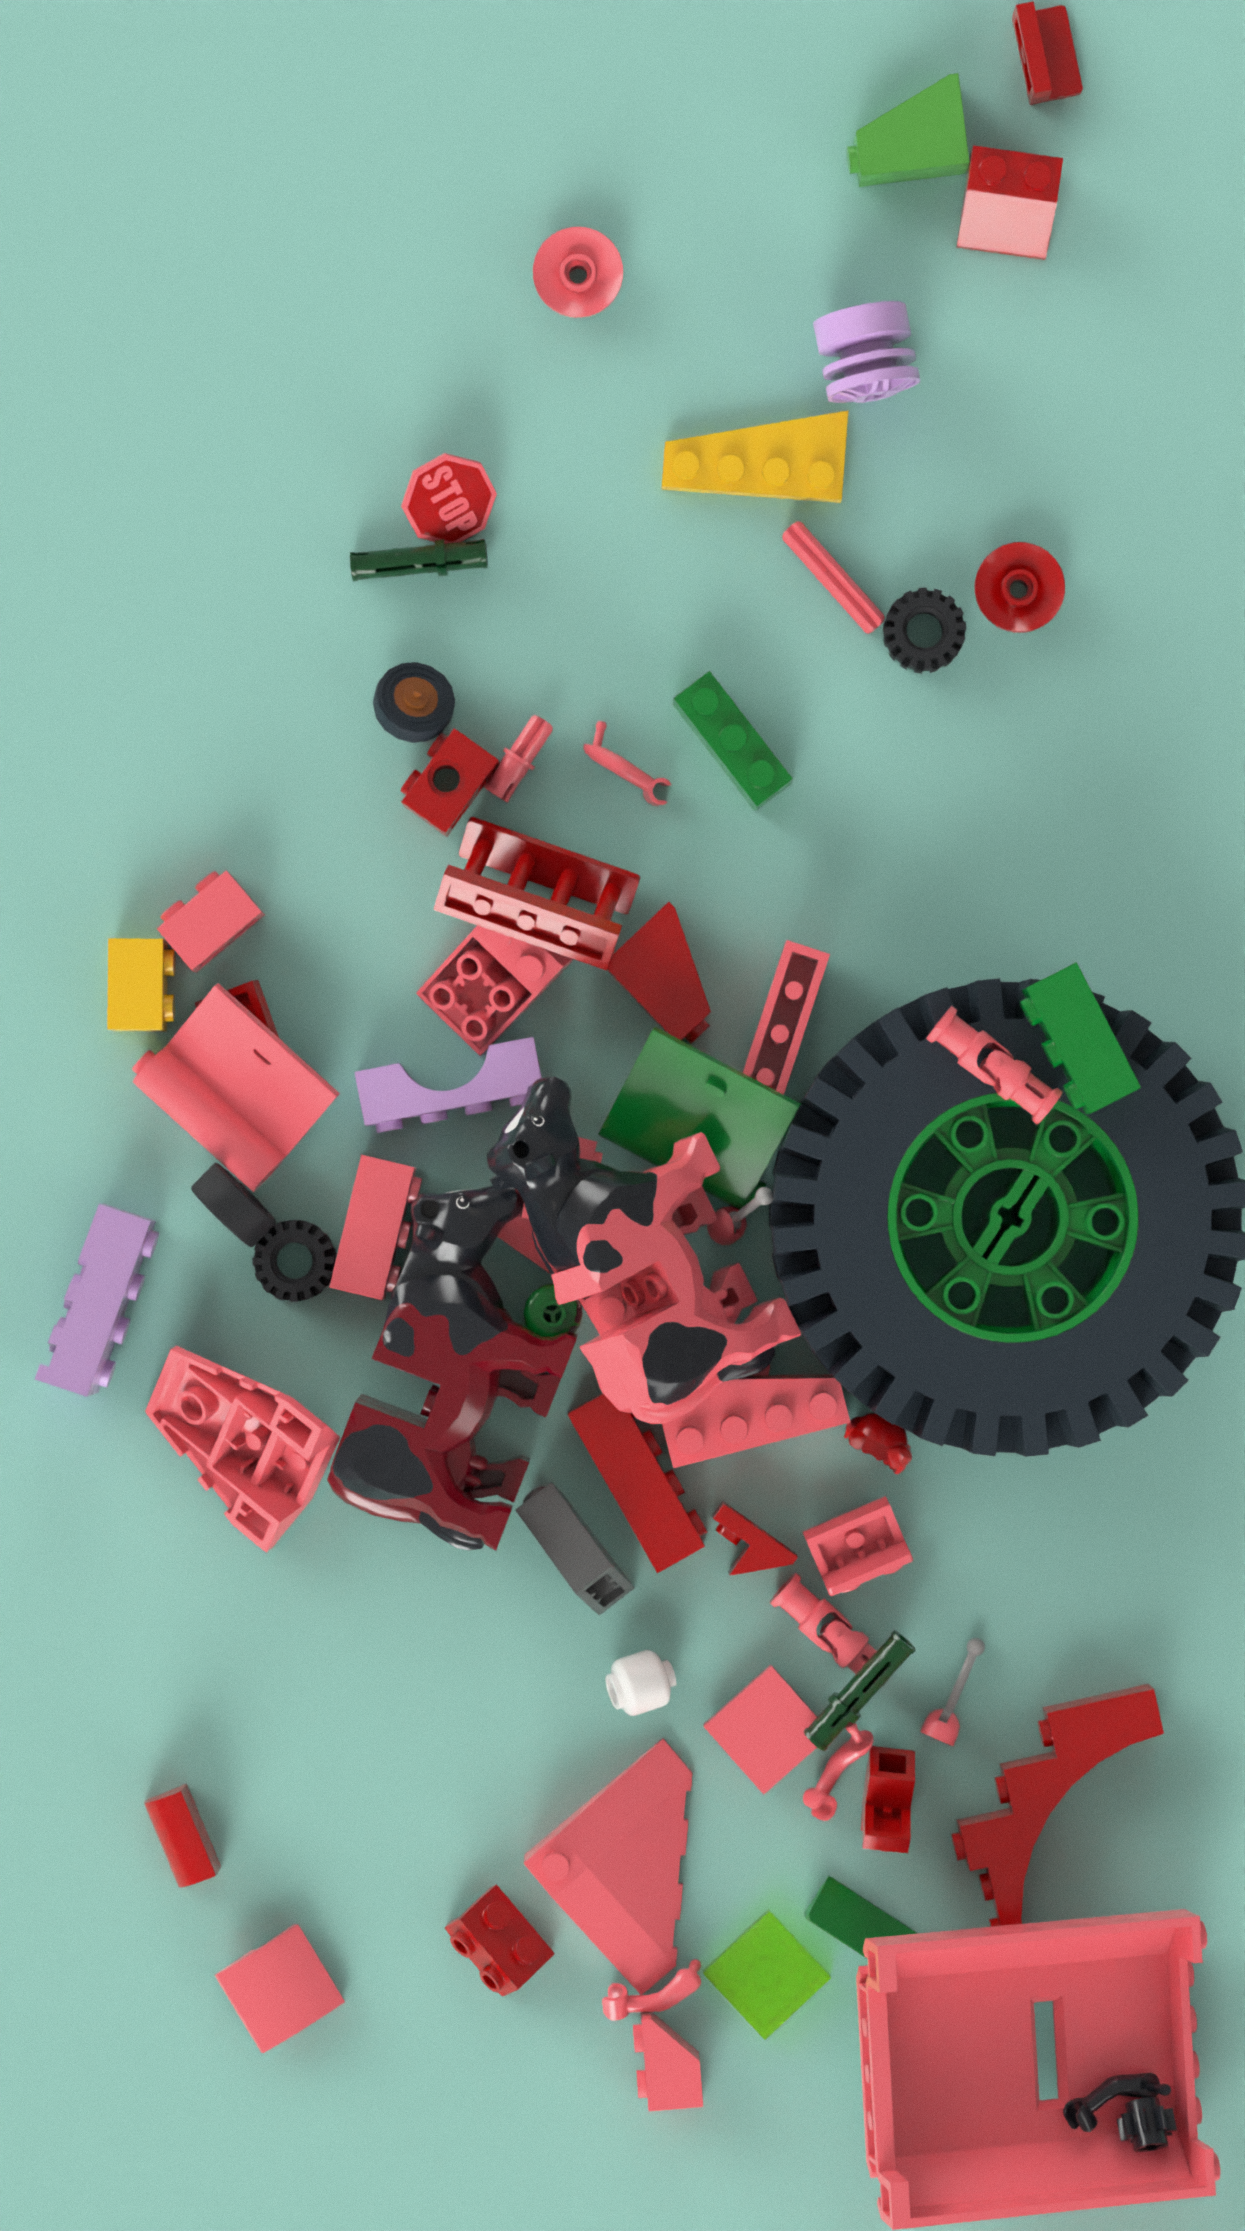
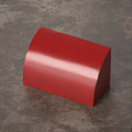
[144,1783,221,1887]

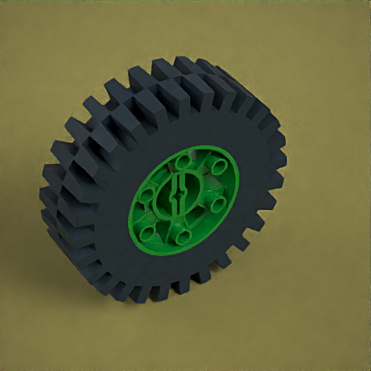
[769,978,1245,1457]

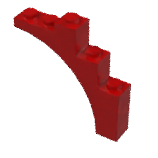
[951,1684,1164,1927]

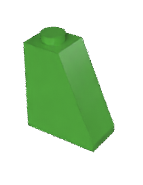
[847,73,970,187]

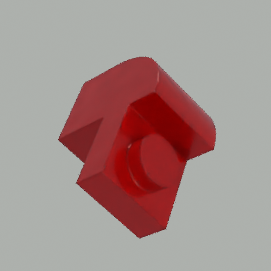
[861,1746,915,1854]

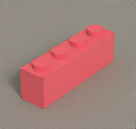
[742,940,830,1095]

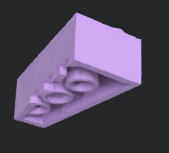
[35,1204,159,1397]

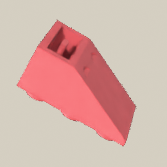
[416,925,574,1056]

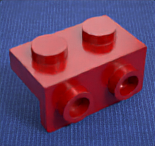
[445,1884,555,1996]

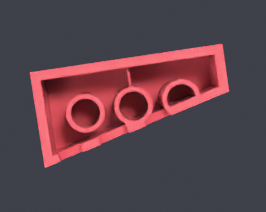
[661,1374,851,1468]

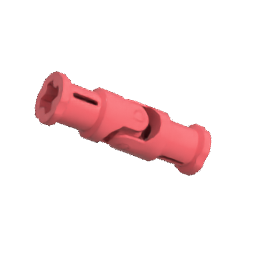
[926,1006,1063,1125]
[769,1573,877,1674]

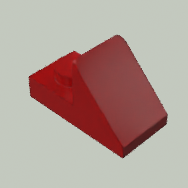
[712,1501,798,1576]

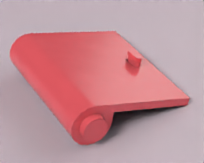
[132,983,340,1192]

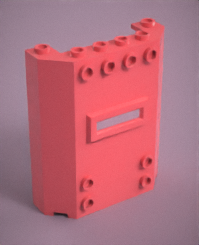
[856,1909,1220,2230]

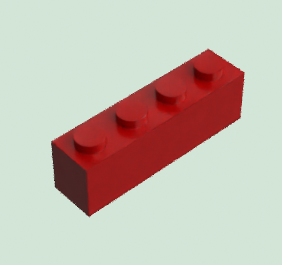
[567,1393,708,1574]

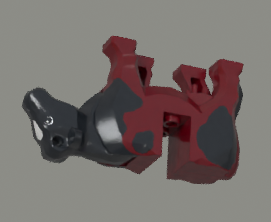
[327,1186,578,1551]

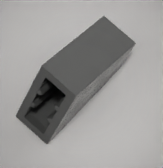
[515,1482,635,1615]

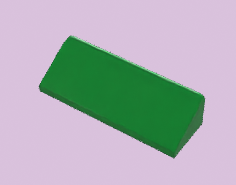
[804,1875,918,1959]

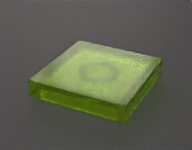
[703,1909,831,2040]

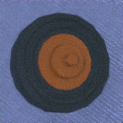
[373,662,455,743]

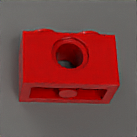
[400,728,500,837]

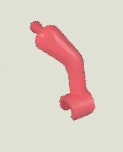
[583,721,671,806]
[803,1722,874,1821]
[602,1959,701,2020]

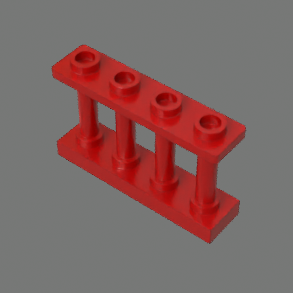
[433,817,641,971]

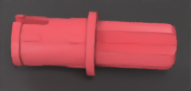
[483,715,553,803]

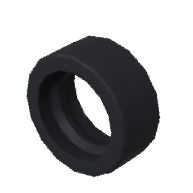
[191,1163,276,1247]

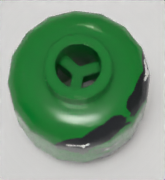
[523,1283,583,1337]

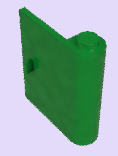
[598,1026,801,1210]

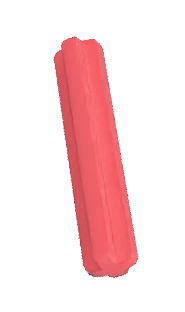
[782,521,885,634]

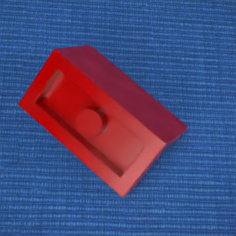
[1012,1,1083,105]

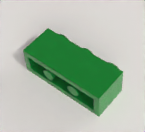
[673,671,793,811]
[1020,962,1141,1114]

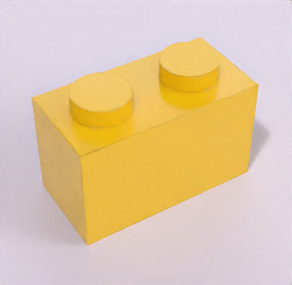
[107,938,176,1032]

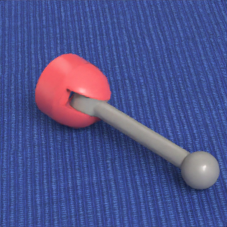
[707,1187,773,1245]
[920,1638,985,1746]

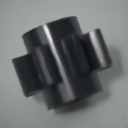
[1117,2097,1177,2152]

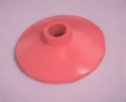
[533,227,623,318]

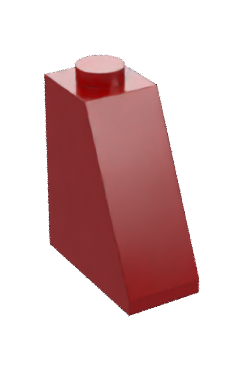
[607,902,711,1044]

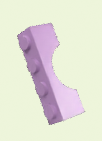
[354,1037,542,1133]

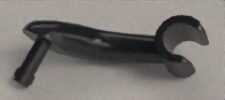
[1063,2073,1171,2132]

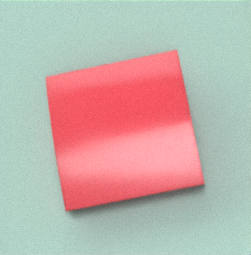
[214,1924,345,2053]

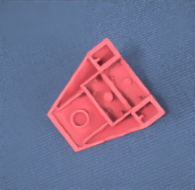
[145,1346,340,1552]

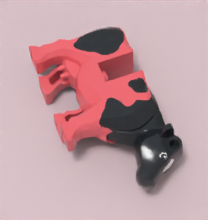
[486,1077,801,1424]

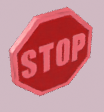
[401,453,497,544]

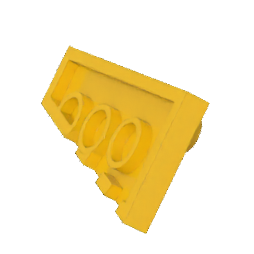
[661,410,848,503]

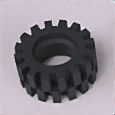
[883,587,966,674]
[252,1220,336,1302]

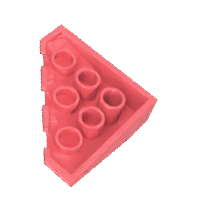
[523,1738,693,1995]

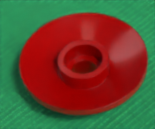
[974,542,1065,633]

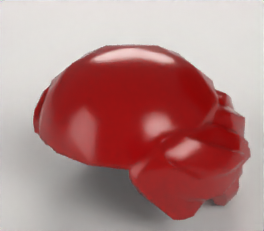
[844,1413,912,1475]

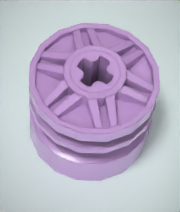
[813,301,920,403]

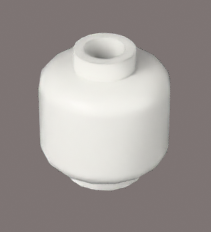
[605,1650,676,1716]

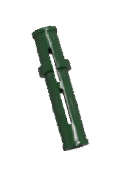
[350,539,488,582]
[803,1630,916,1751]

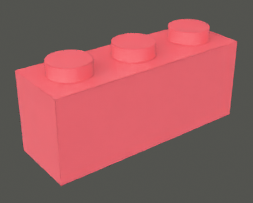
[329,1154,422,1300]

